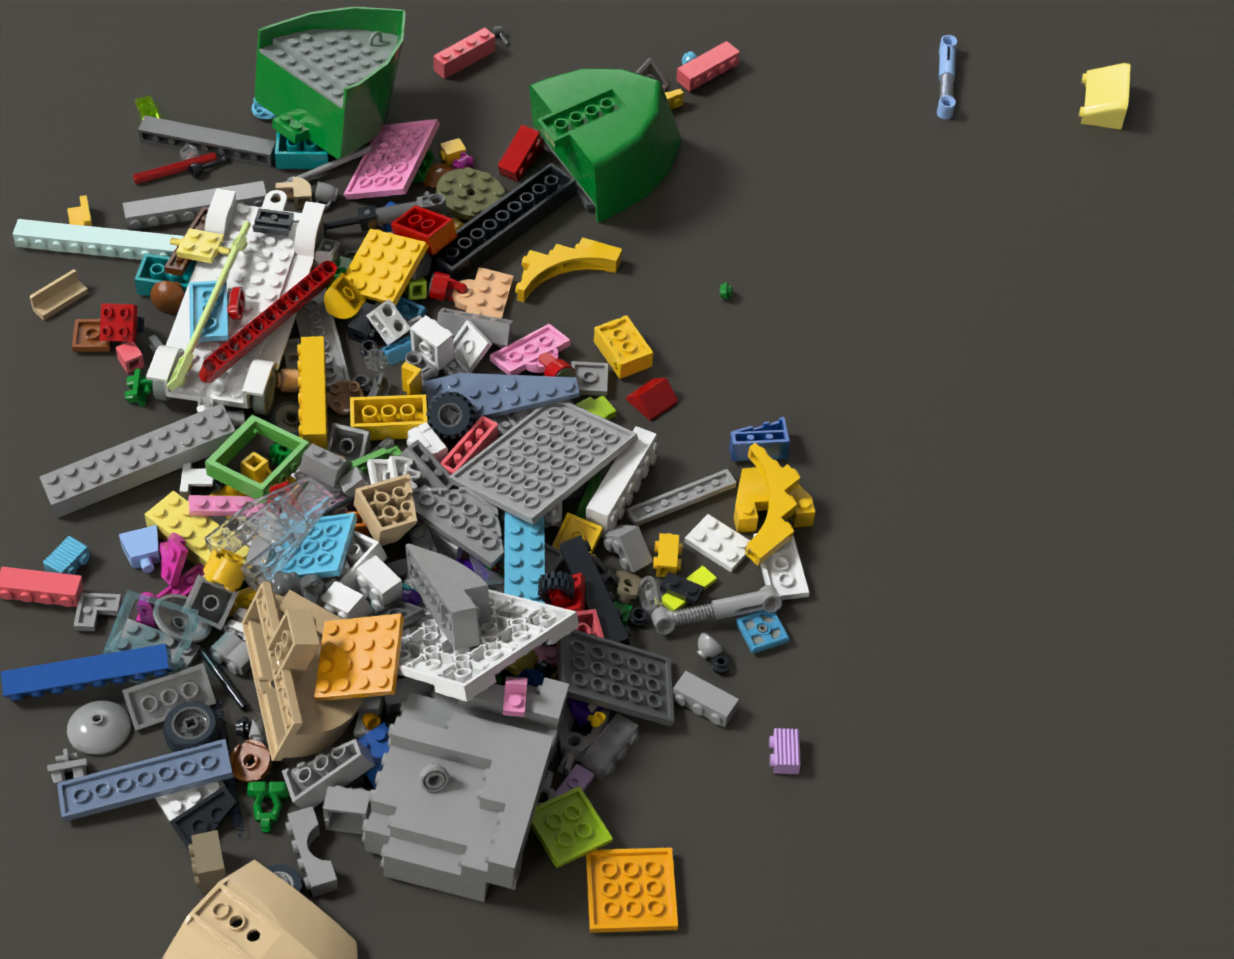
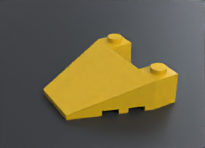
[734,466,815,533]

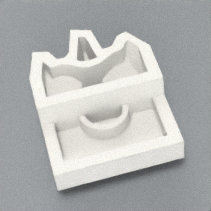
[367,456,421,489]

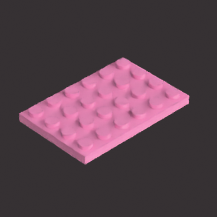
[344,119,440,200]

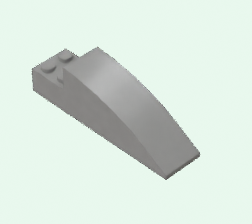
[405,544,491,650]

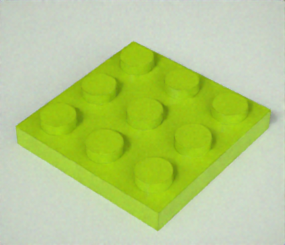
[531,786,613,868]

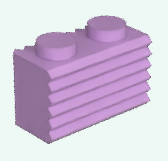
[769,728,801,774]

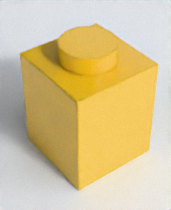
[439,138,466,166]

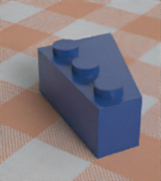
[729,417,790,461]

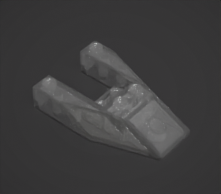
[204,476,335,592]

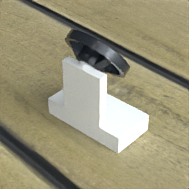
[180,462,226,501]

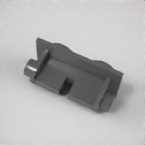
[368,372,392,397]

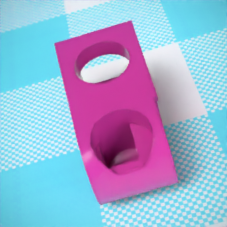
[136,592,158,629]

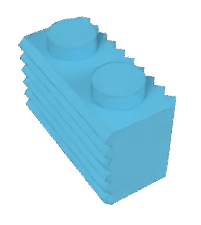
[43,536,90,575]

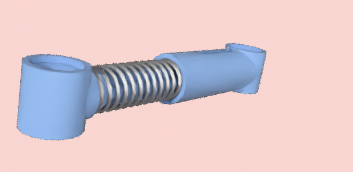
[937,35,957,119]

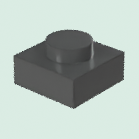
[148,334,163,356]

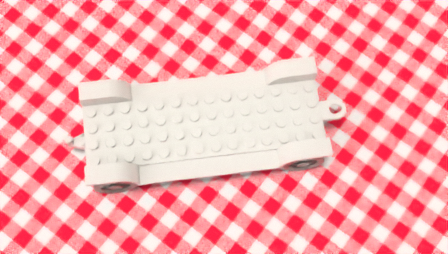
[146,189,325,416]

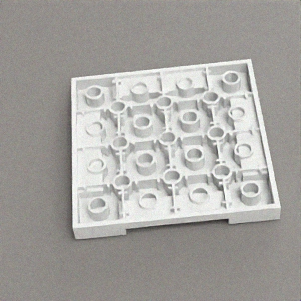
[398,589,579,701]

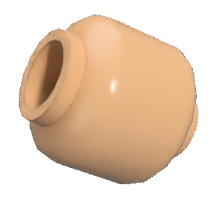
[276,368,299,393]

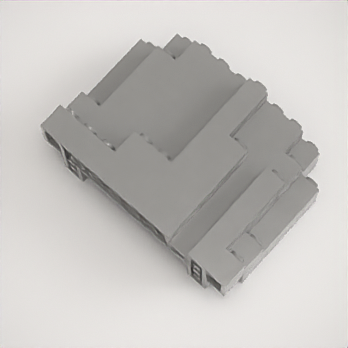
[362,678,569,902]

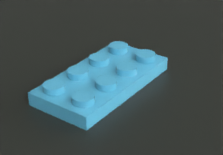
[189,280,229,342]

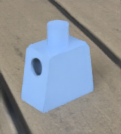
[119,525,160,573]

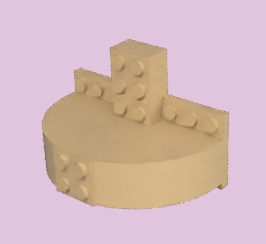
[242,582,365,761]

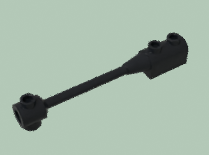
[348,301,382,344]

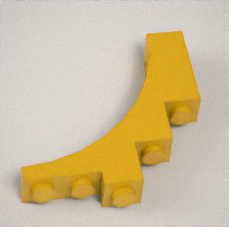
[515,237,622,303]
[745,443,801,566]

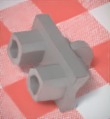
[47,748,89,785]

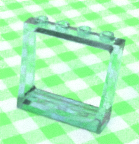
[102,590,200,685]

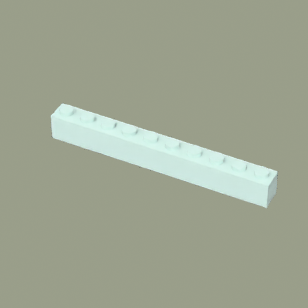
[13,219,184,260]

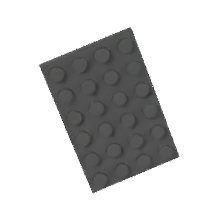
[557,630,674,727]

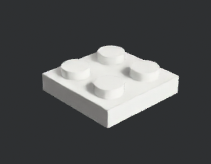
[453,320,492,373]

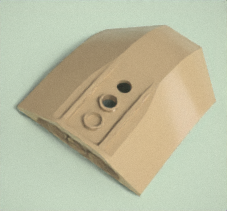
[162,860,358,959]

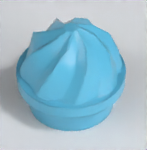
[682,51,697,65]

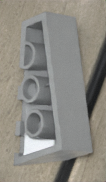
[282,739,375,809]

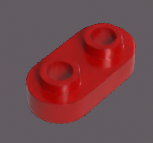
[227,287,245,320]

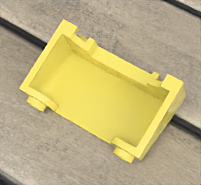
[1079,63,1130,130]

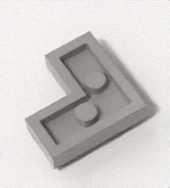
[73,592,122,631]

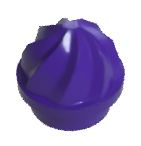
[401,589,421,606]

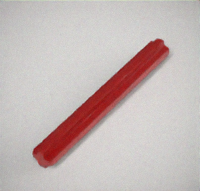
[133,152,217,184]

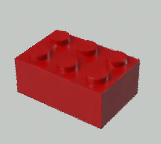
[391,205,458,255]

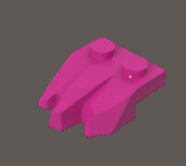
[159,532,188,586]

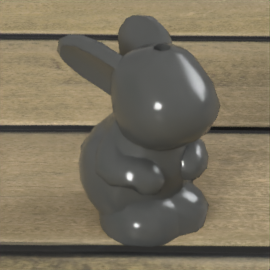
[272,571,324,604]

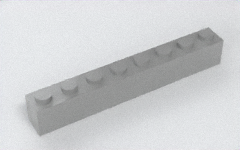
[123,181,267,230]

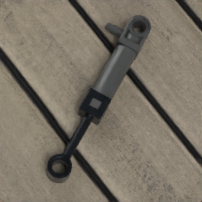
[321,191,448,237]

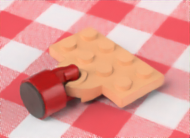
[428,267,513,318]

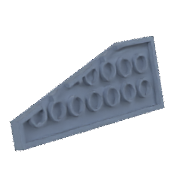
[424,373,580,422]

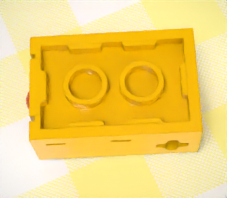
[594,315,653,379]

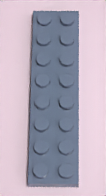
[57,739,234,822]

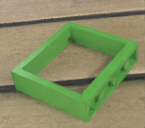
[205,415,309,503]

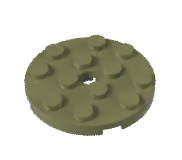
[436,167,506,221]

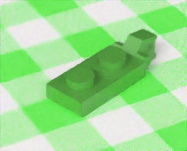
[351,446,402,475]

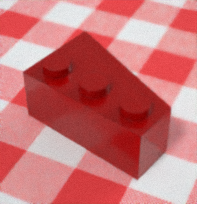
[497,125,544,182]

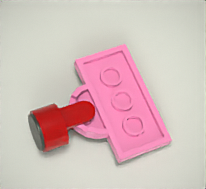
[489,324,576,377]

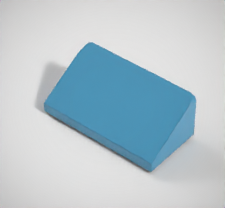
[396,296,428,320]
[379,335,412,365]

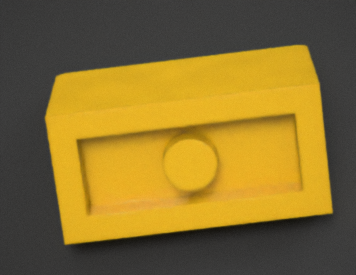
[67,195,92,227]
[401,362,422,395]

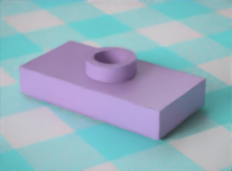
[556,764,594,796]

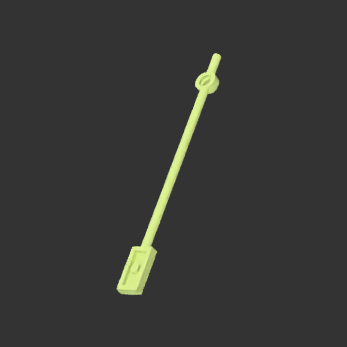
[166,221,251,391]

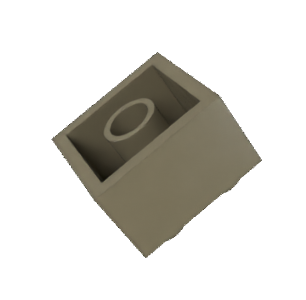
[188,830,226,895]

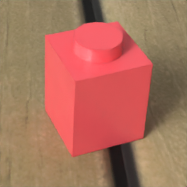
[116,342,145,374]

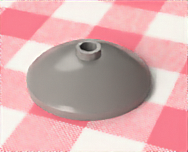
[153,594,212,643]
[67,700,131,756]

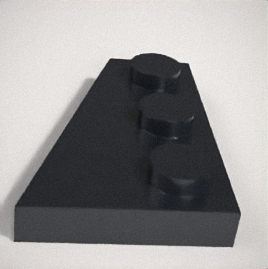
[169,786,237,851]

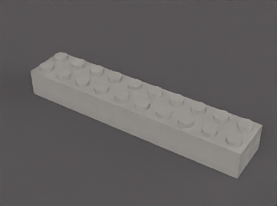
[40,403,236,518]

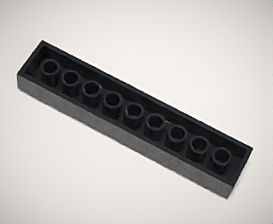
[428,163,576,281]

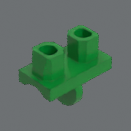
[124,368,153,407]

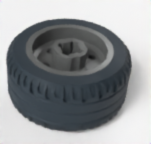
[163,701,221,753]

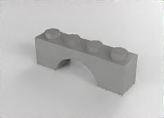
[285,806,338,897]

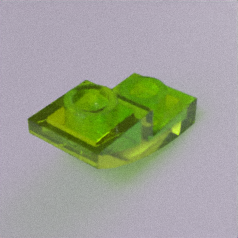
[134,95,161,121]

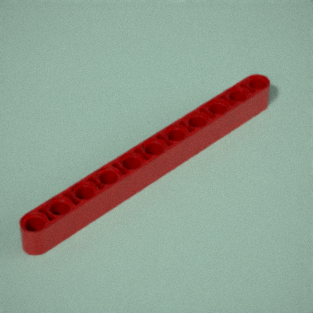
[199,261,337,383]

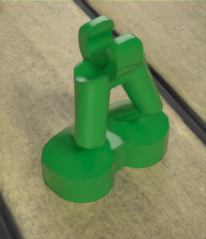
[247,782,289,833]

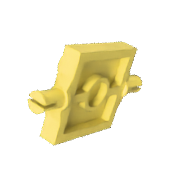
[170,229,231,263]

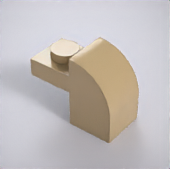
[276,177,312,209]

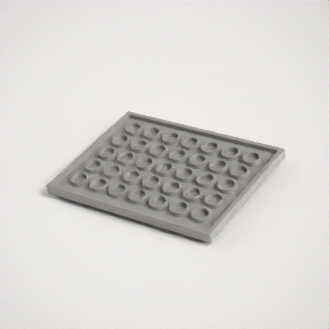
[448,401,638,525]

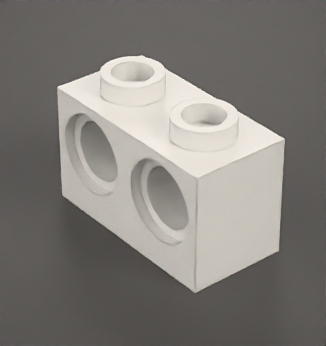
[366,299,410,345]

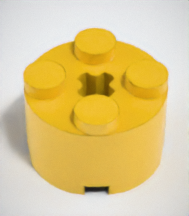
[203,547,251,592]

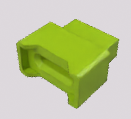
[575,396,616,420]

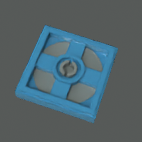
[736,610,789,654]

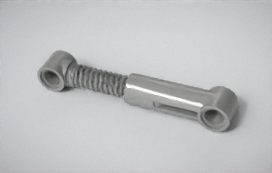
[651,585,782,635]

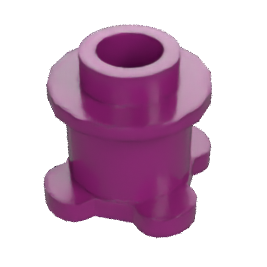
[453,152,475,170]

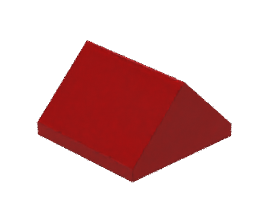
[626,378,678,421]

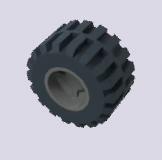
[426,391,476,440]

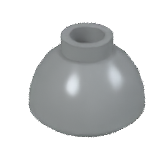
[696,633,723,660]
[419,763,450,792]

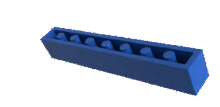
[1,644,173,701]

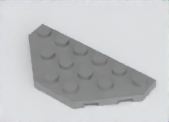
[412,487,504,568]

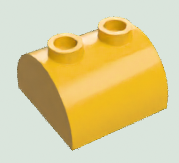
[324,273,367,319]

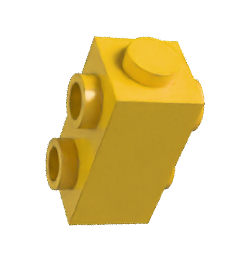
[653,533,682,577]

